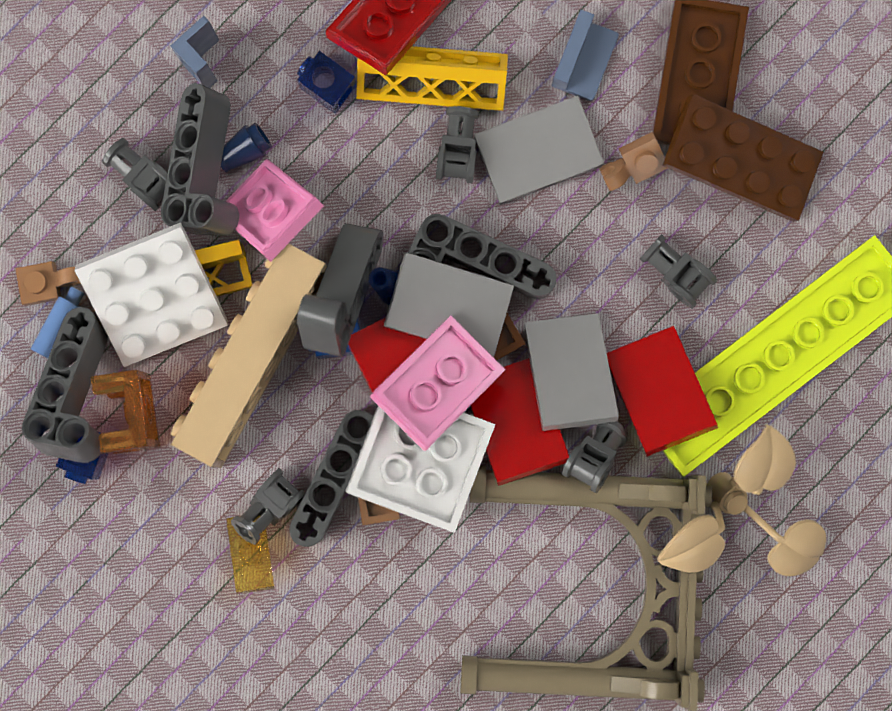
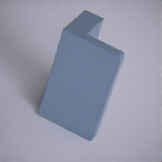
[552,10,619,101]
[170,16,219,88]

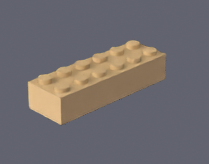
[171,243,327,468]

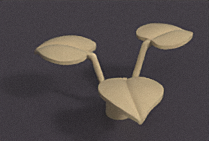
[657,424,826,576]

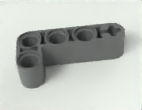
[161,83,239,236]
[408,214,557,300]
[297,223,383,357]
[22,307,108,463]
[289,410,374,547]

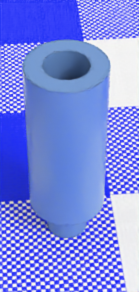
[31,286,85,358]

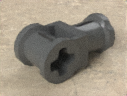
[436,106,480,184]
[102,138,168,212]
[640,234,718,309]
[562,421,628,493]
[231,468,306,545]

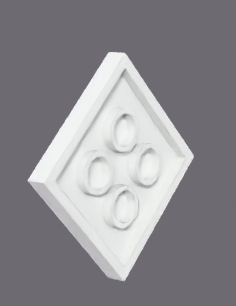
[74,223,228,367]
[346,405,495,533]

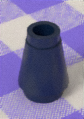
[221,123,272,173]

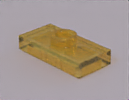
[226,516,275,595]

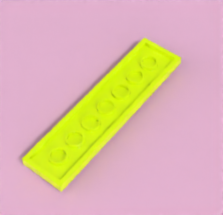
[662,235,892,477]

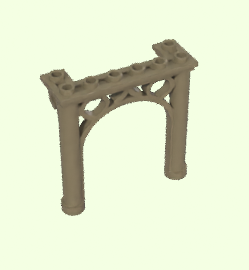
[460,465,712,711]

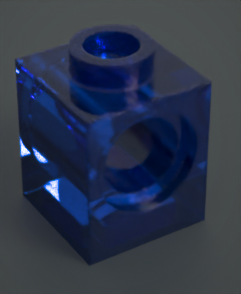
[297,50,357,114]

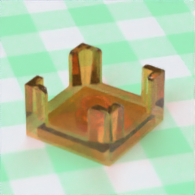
[90,369,161,455]

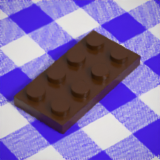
[652,0,749,145]
[662,94,824,222]

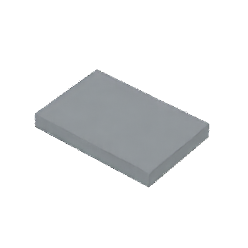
[474,96,604,205]
[384,253,514,358]
[524,313,619,431]

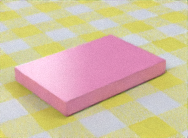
[226,159,324,262]
[370,315,505,451]

